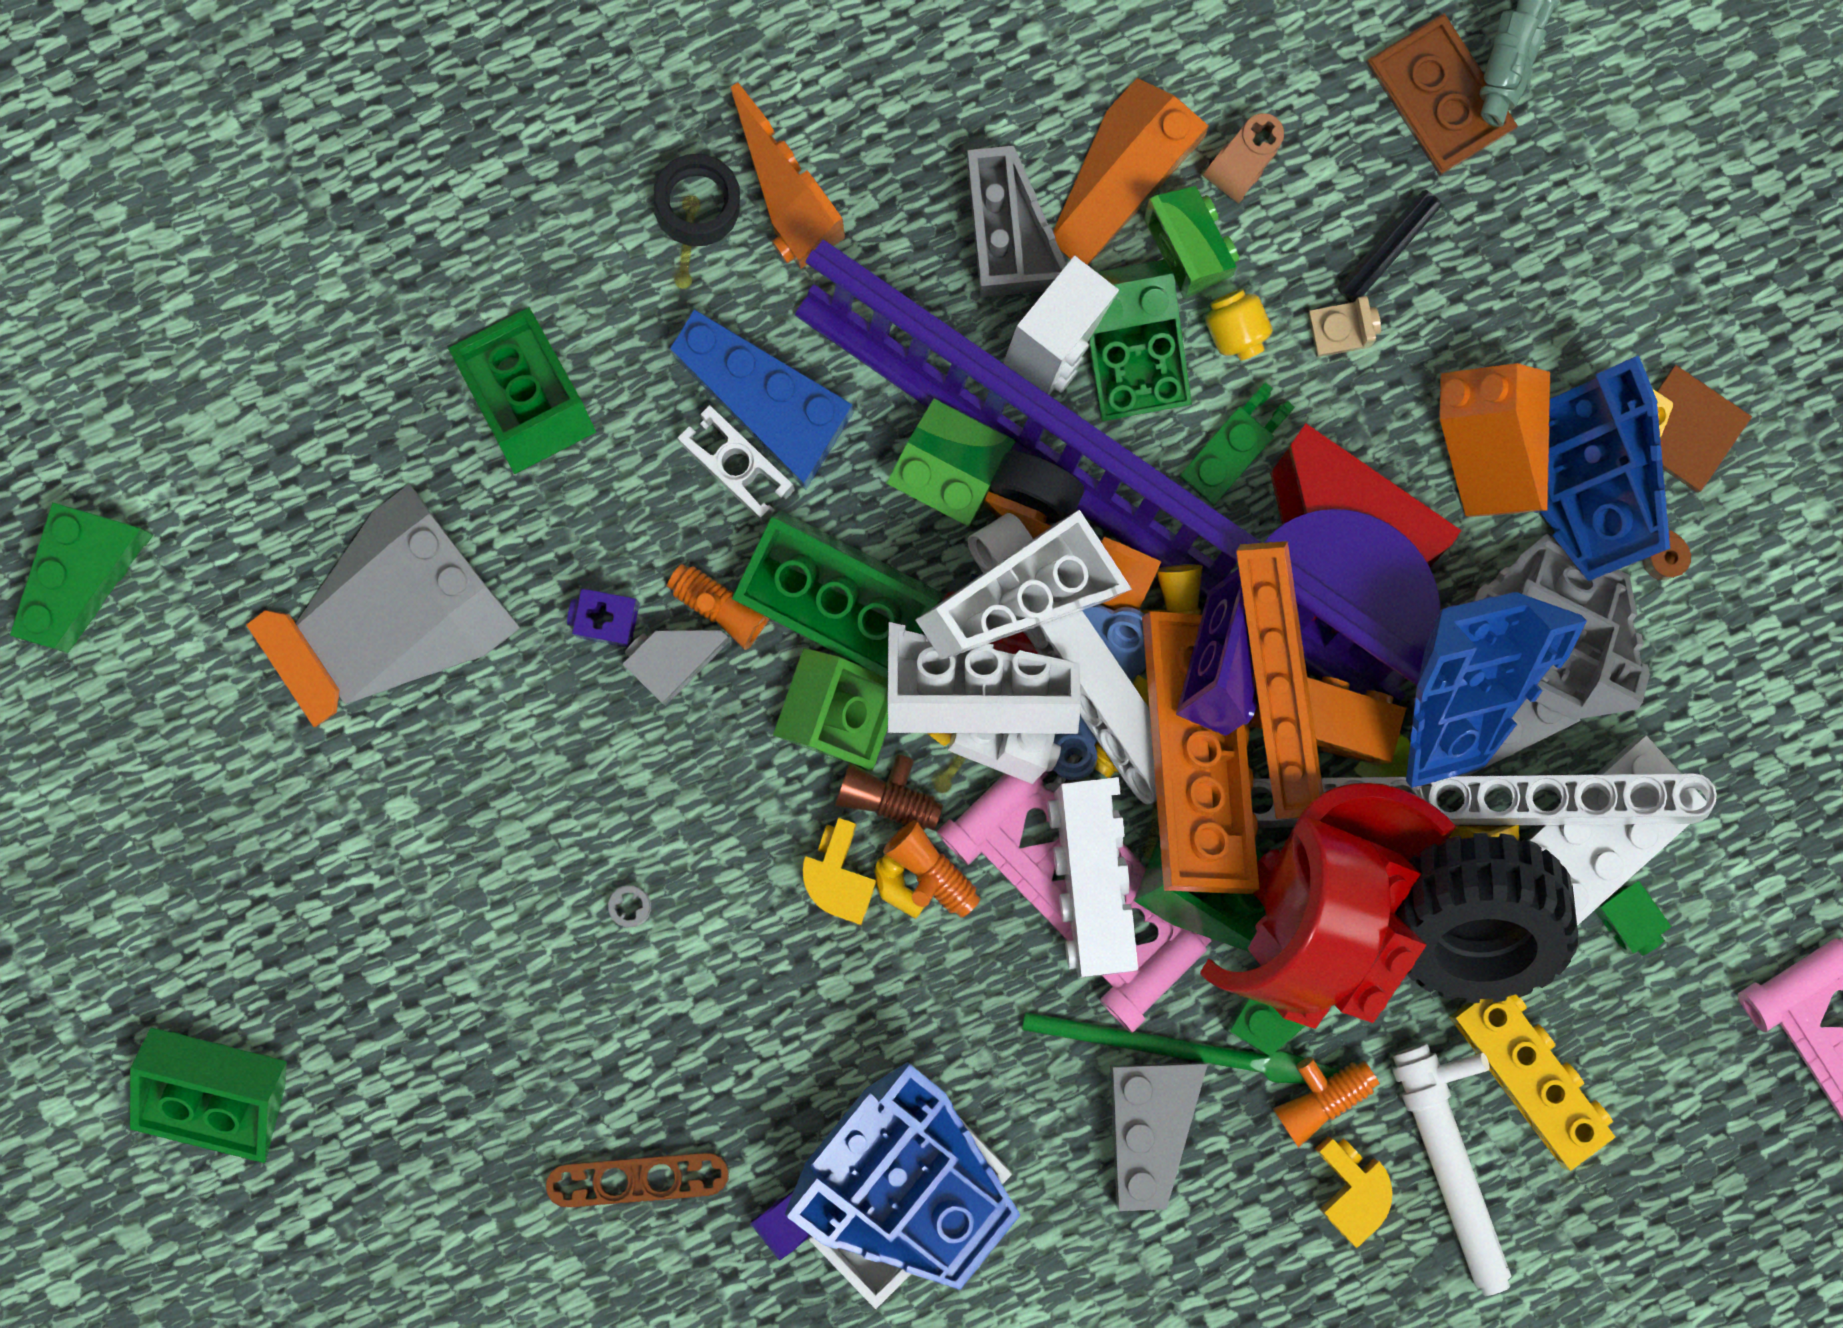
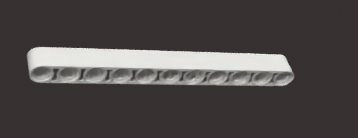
[1251,774,1717,828]

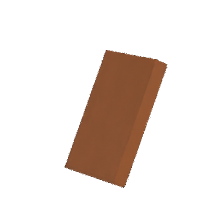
[1366,13,1518,176]

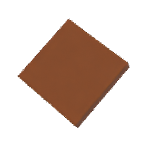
[1657,365,1752,493]

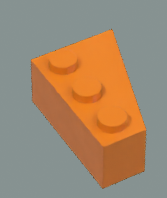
[1247,677,1406,766]

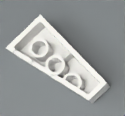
[1047,777,1138,978]

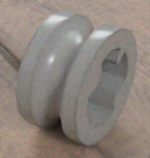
[608,886,651,927]

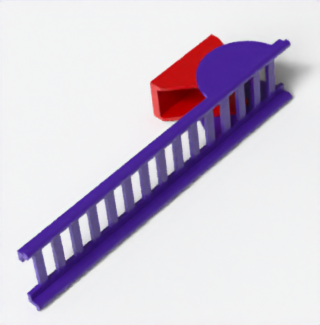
[795,239,1461,705]

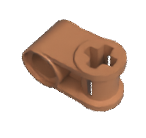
[1203,113,1284,204]

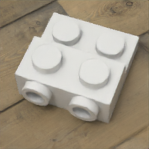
[948,733,1061,784]

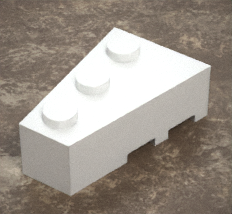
[1003,256,1119,395]

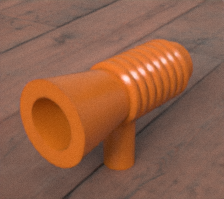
[667,564,770,650]
[883,820,980,918]
[1272,1057,1380,1148]

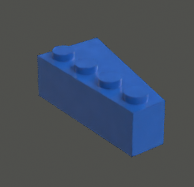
[670,309,854,490]

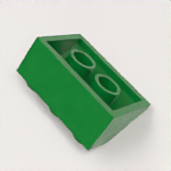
[130,1027,287,1163]

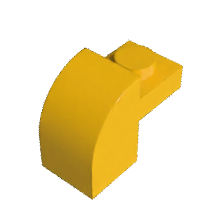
[803,818,876,925]
[1315,1137,1392,1248]

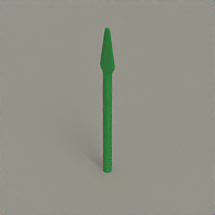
[1022,1012,1340,1084]

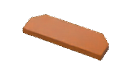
[246,610,340,727]

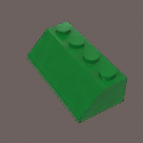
[732,511,945,679]

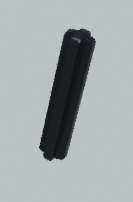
[1338,190,1442,303]

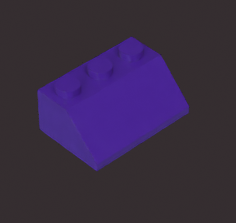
[1176,568,1257,736]

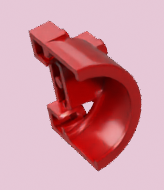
[1248,783,1456,966]
[1200,816,1427,1029]

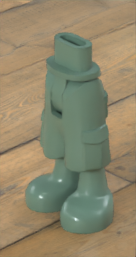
[1479,0,1560,127]

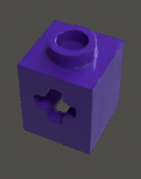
[567,588,640,648]

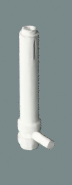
[1392,1043,1512,1296]

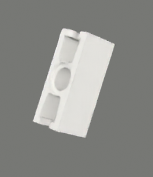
[678,405,795,523]

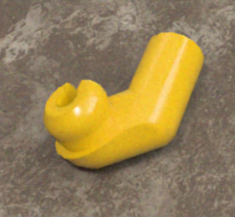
[874,855,924,919]

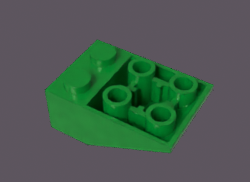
[1087,259,1192,421]

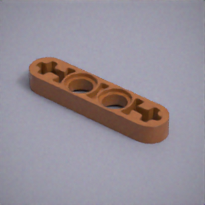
[546,1152,730,1208]

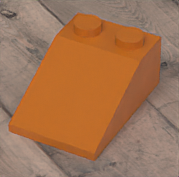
[1440,363,1550,517]

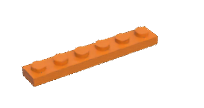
[1236,541,1324,819]

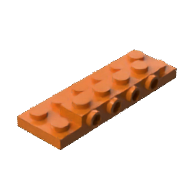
[1142,611,1259,894]

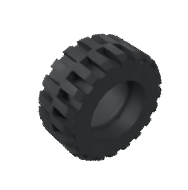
[1395,833,1579,1003]

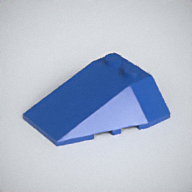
[1534,356,1670,581]
[1406,592,1587,788]
[785,1062,1020,1290]

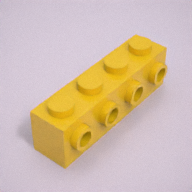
[1449,995,1615,1171]

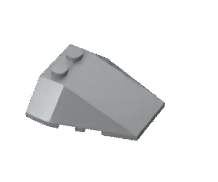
[296,484,520,704]
[1473,534,1650,720]

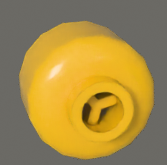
[1205,289,1273,361]

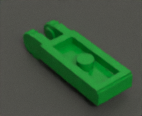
[1179,382,1295,507]

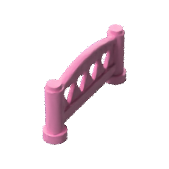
[936,771,1211,1033]
[1738,937,1843,1121]

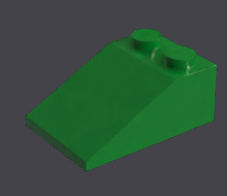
[448,307,596,475]
[1134,835,1266,953]

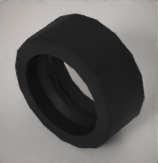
[654,154,740,246]
[991,451,1084,523]

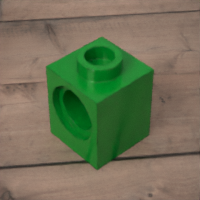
[1594,880,1672,956]

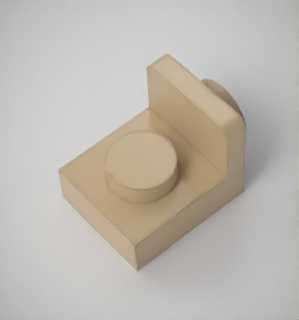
[1308,296,1381,357]

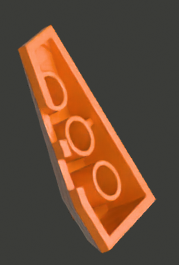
[1053,78,1208,265]
[731,82,845,269]
[984,491,1162,611]

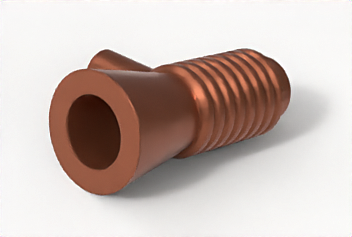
[835,755,943,831]

